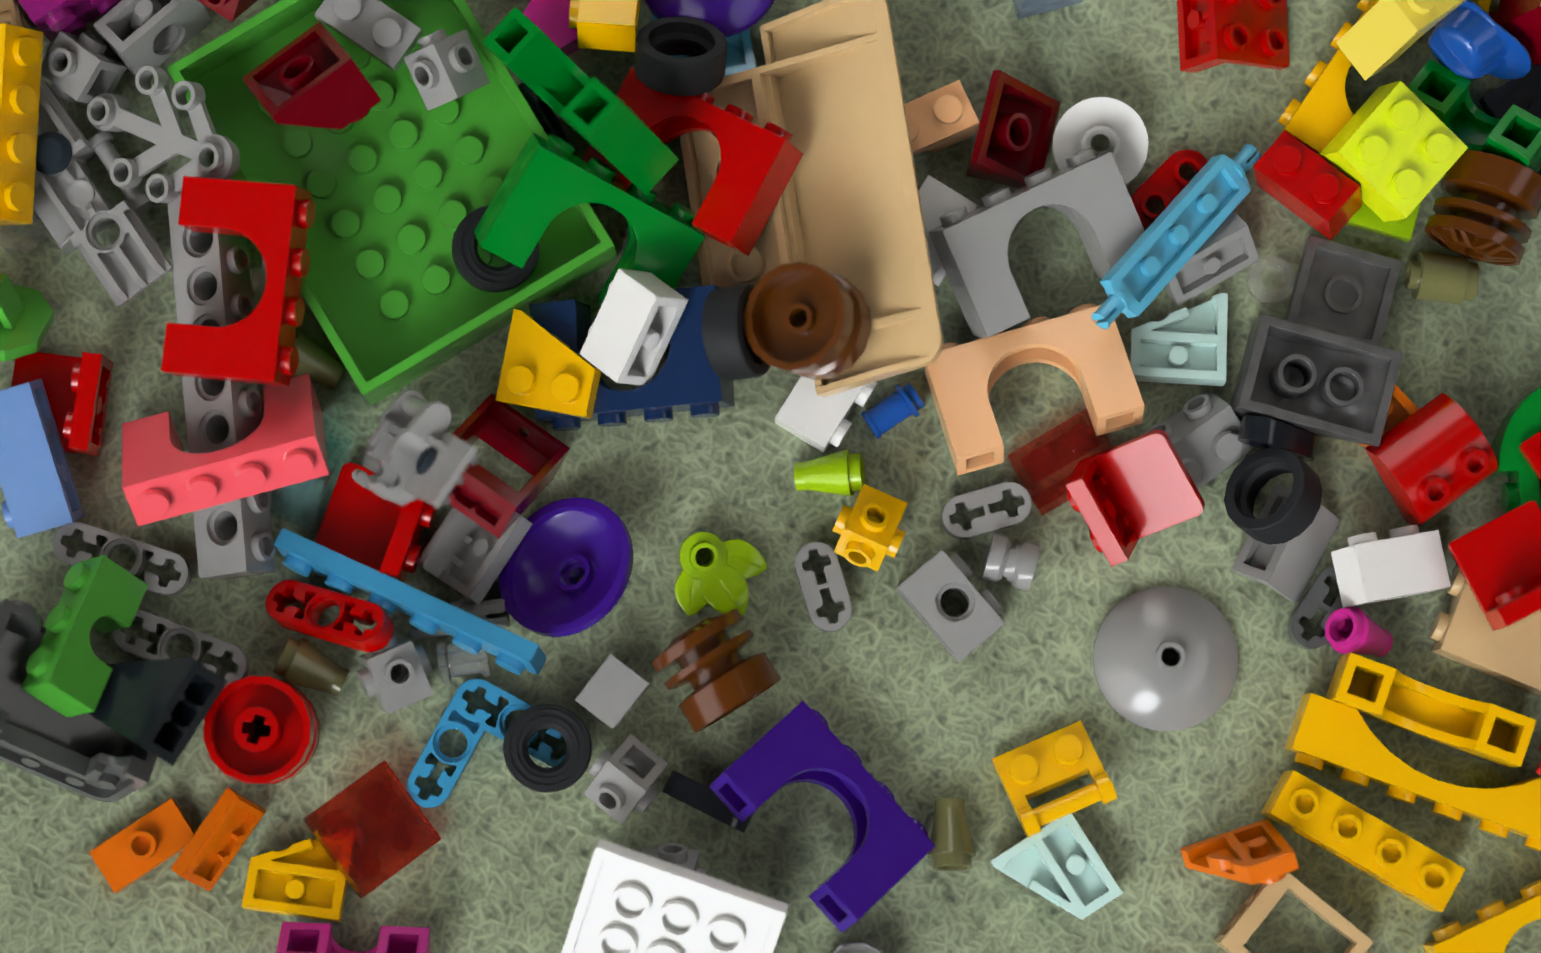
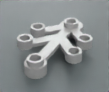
[87,65,241,203]

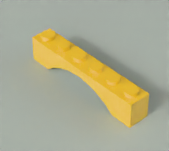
[1284,693,1541,852]

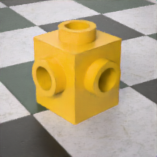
[832,484,908,572]

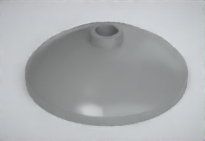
[1093,587,1238,731]

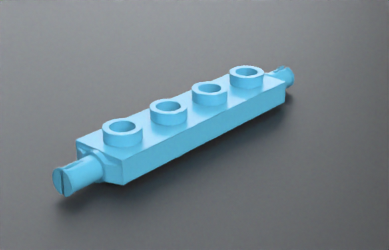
[1091,144,1261,329]

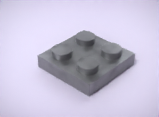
[1285,235,1402,346]

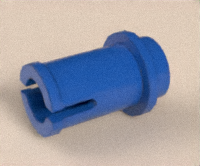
[861,382,925,439]

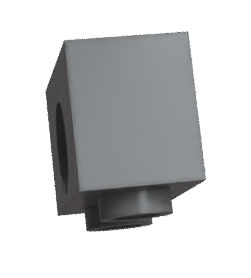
[93,0,213,77]
[896,549,1005,663]

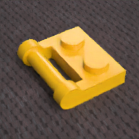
[992,720,1118,838]

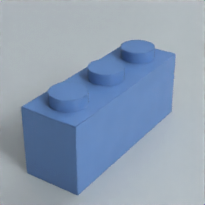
[0,378,85,538]

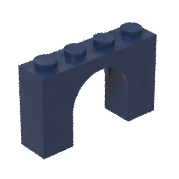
[529,285,735,431]

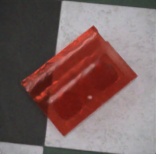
[1006,409,1113,517]

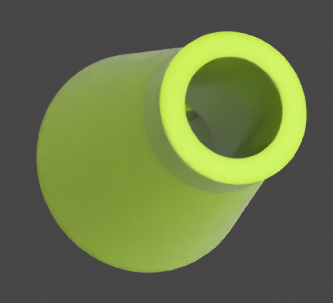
[794,449,866,496]

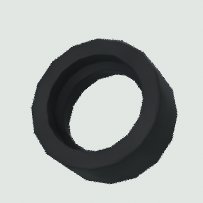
[634,17,727,96]
[701,284,770,381]
[1224,447,1323,545]

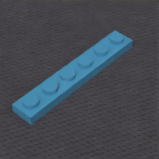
[273,528,547,675]

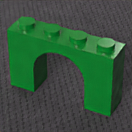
[482,7,679,195]
[473,133,706,305]

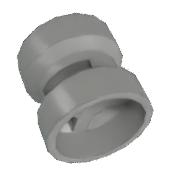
[981,533,1041,592]

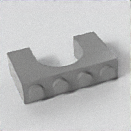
[928,147,1145,338]

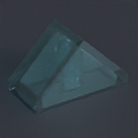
[270,433,351,532]

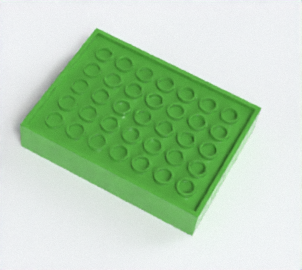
[166,0,618,405]

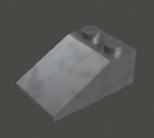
[1230,314,1403,447]

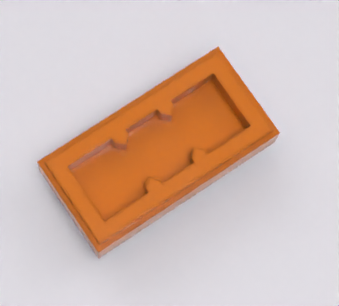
[170,787,266,891]
[89,798,196,893]

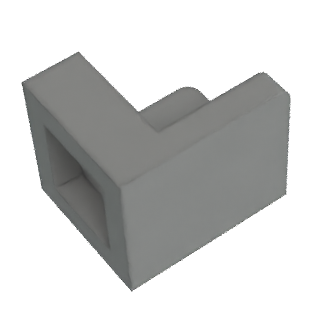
[575,654,651,728]

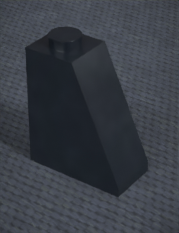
[88,657,228,766]

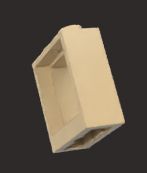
[1213,873,1374,953]

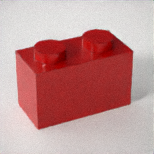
[1253,130,1362,241]

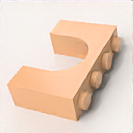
[924,303,1145,476]

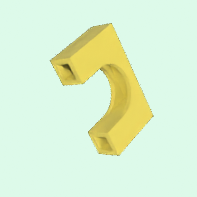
[1336,0,1467,81]

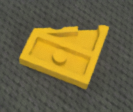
[495,309,601,419]
[241,826,357,923]

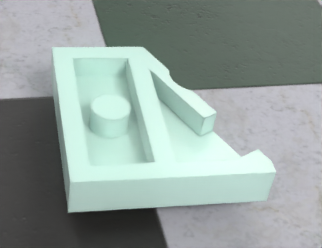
[1128,293,1228,386]
[990,813,1123,920]

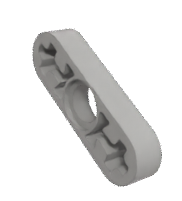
[53,522,192,596]
[112,609,250,687]

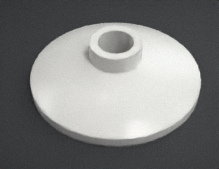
[1052,96,1149,185]

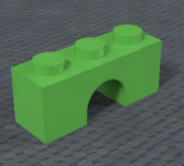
[21,555,148,718]

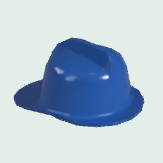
[1428,0,1531,80]

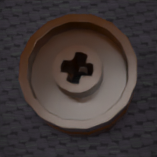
[744,262,871,380]

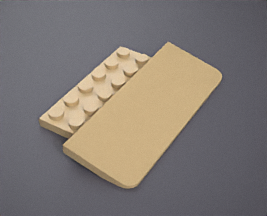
[680,0,943,397]

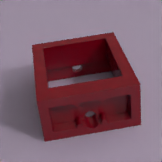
[447,393,570,539]

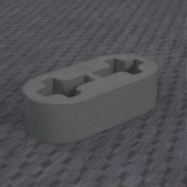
[1288,565,1343,650]

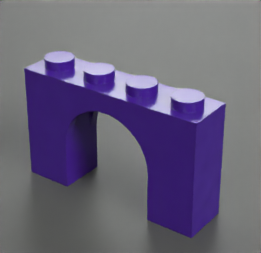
[709,701,935,933]

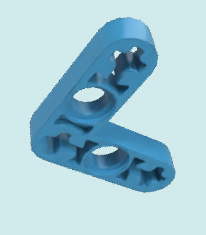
[407,678,565,808]

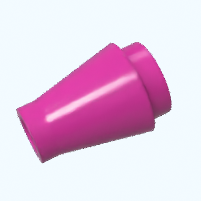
[1325,606,1393,657]

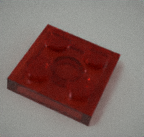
[303,760,442,899]

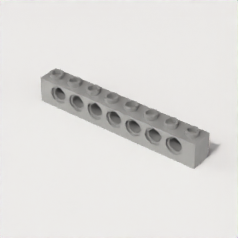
[167,194,276,580]

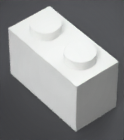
[579,268,689,385]
[1331,524,1451,608]

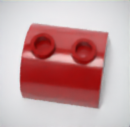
[1365,393,1498,527]

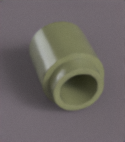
[1404,252,1479,305]

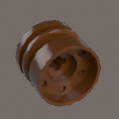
[1424,150,1541,266]
[651,608,781,733]

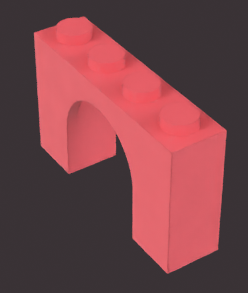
[122,373,329,526]

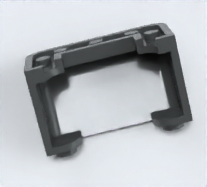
[0,599,157,802]

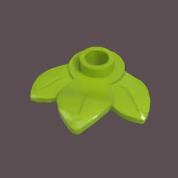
[674,531,767,616]

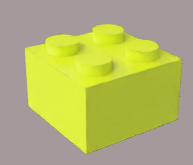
[1319,81,1468,222]

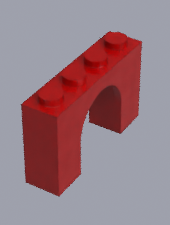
[582,67,803,257]
[161,176,316,387]

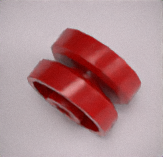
[203,676,320,784]

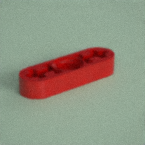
[265,580,394,653]

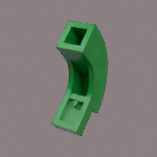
[1490,387,1541,512]

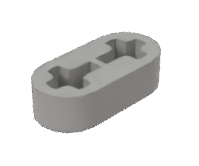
[941,482,1032,540]
[795,542,852,632]

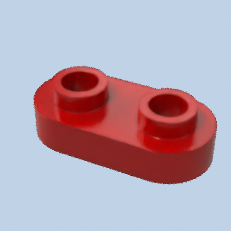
[1131,149,1208,230]

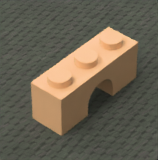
[905,80,980,156]

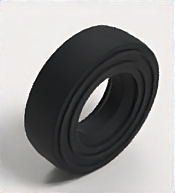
[452,205,540,293]
[503,704,592,793]

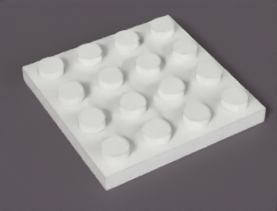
[562,839,789,953]

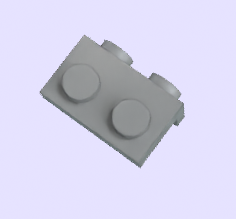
[1145,391,1255,489]
[417,507,532,605]

